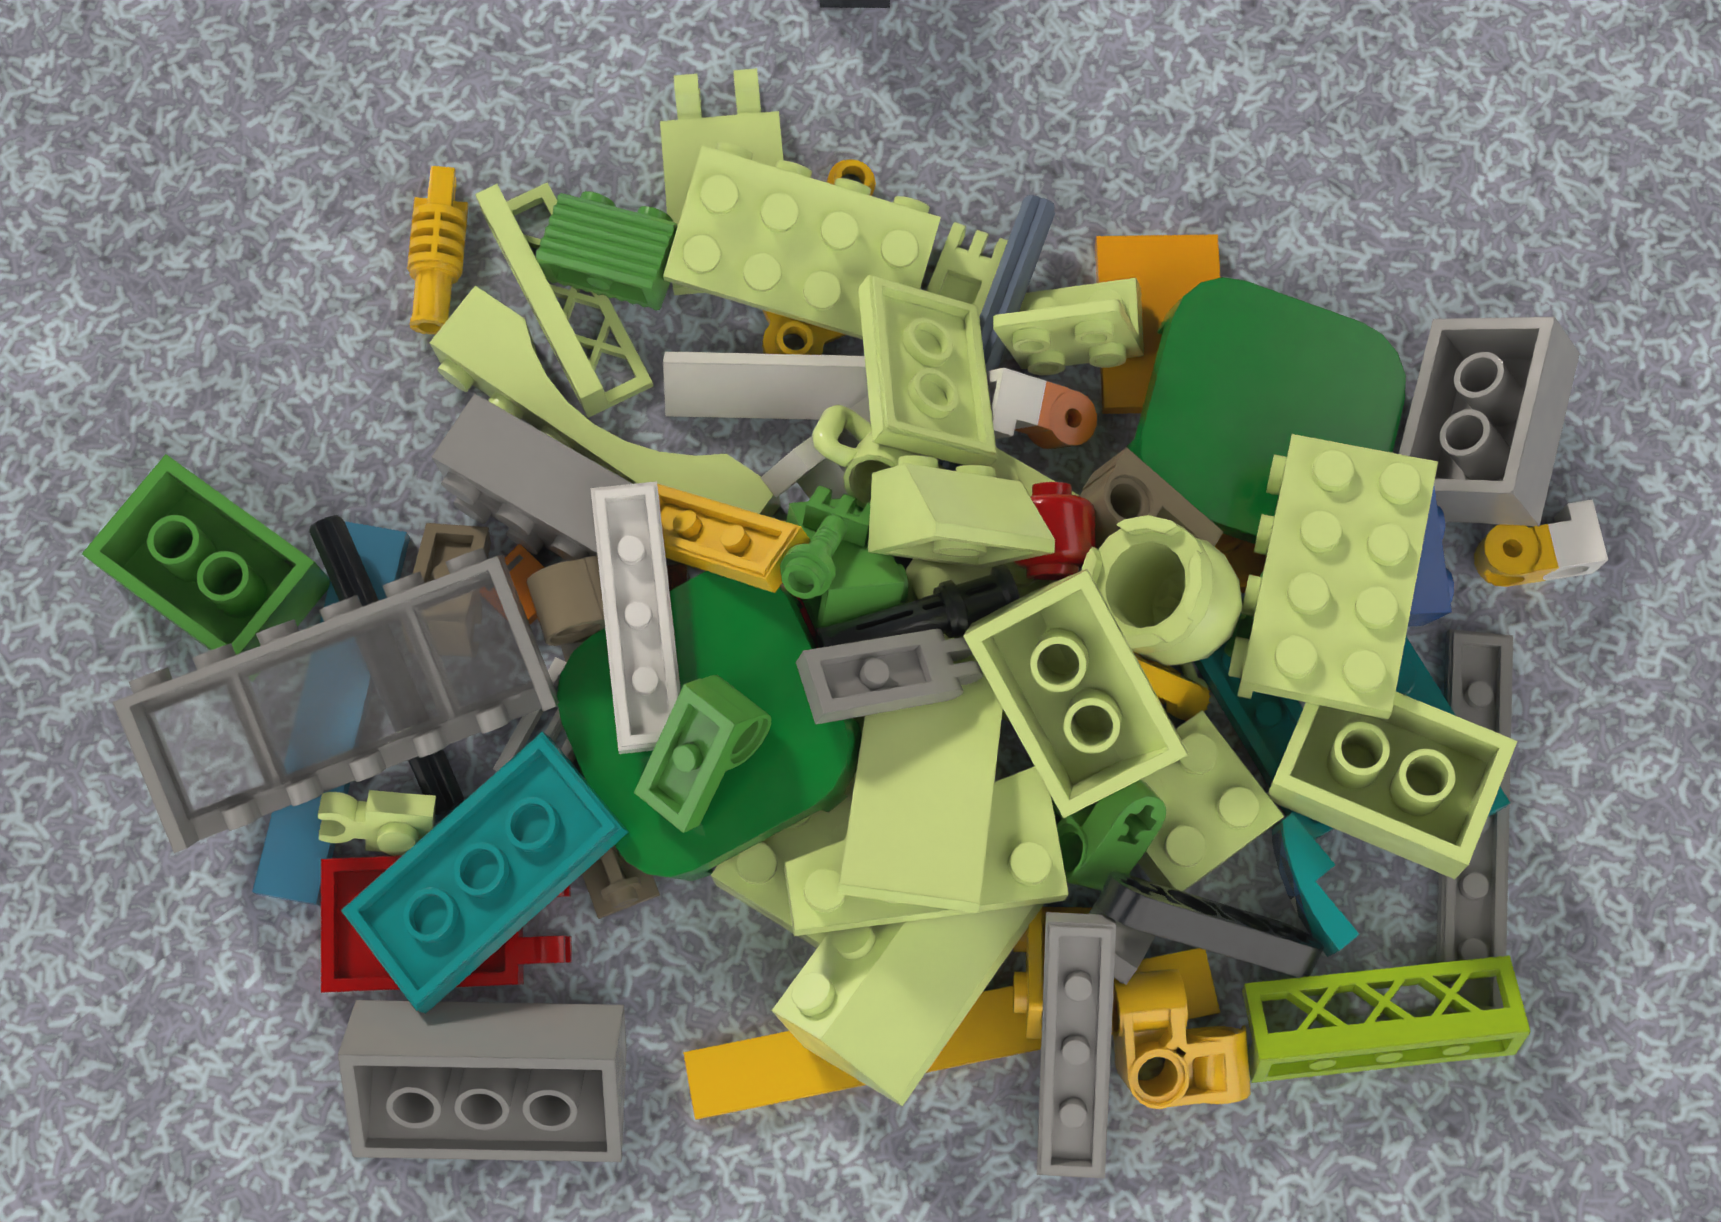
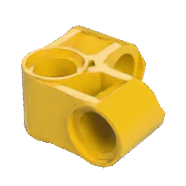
[1112,969,1251,1109]

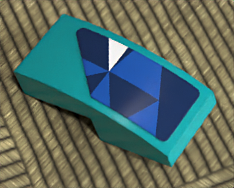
[1271,813,1360,957]

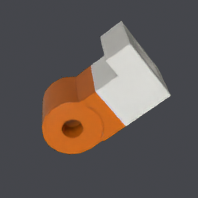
[986,368,1097,449]

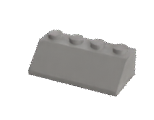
[338,1000,627,1162]

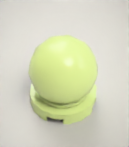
[1081,515,1243,665]

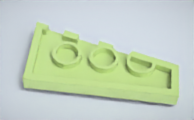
[785,767,1069,936]

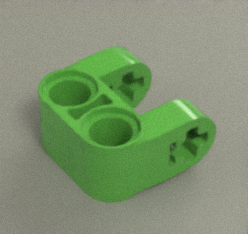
[1034,766,1166,891]

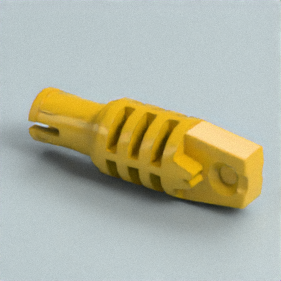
[407,166,468,334]

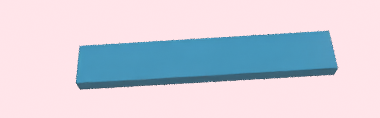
[252,521,410,906]

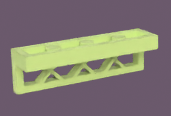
[475,182,654,418]

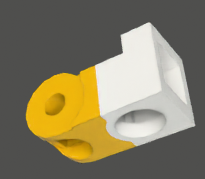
[1474,499,1608,587]

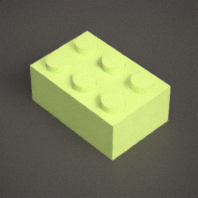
[1267,692,1518,879]

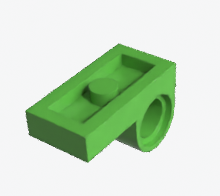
[634,675,771,833]

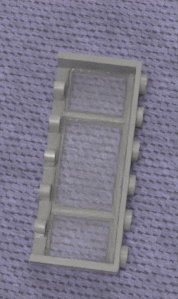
[113,548,559,853]

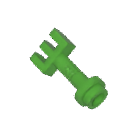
[780,485,870,599]

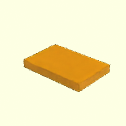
[1095,234,1221,414]

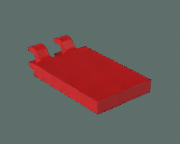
[321,855,572,993]

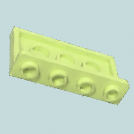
[663,142,941,340]
[1228,434,1438,719]

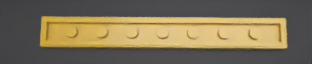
[683,948,1220,1120]

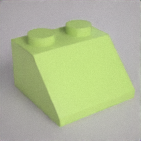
[868,455,1055,568]

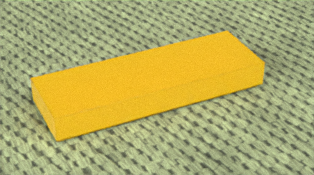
[657,484,811,593]

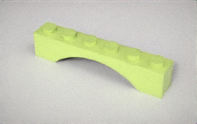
[429,286,781,518]

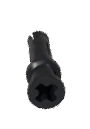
[816,564,1020,648]

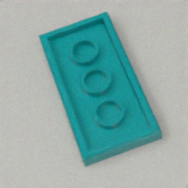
[341,732,628,1014]

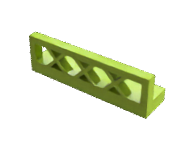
[1242,955,1531,1083]

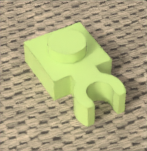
[318,790,436,856]

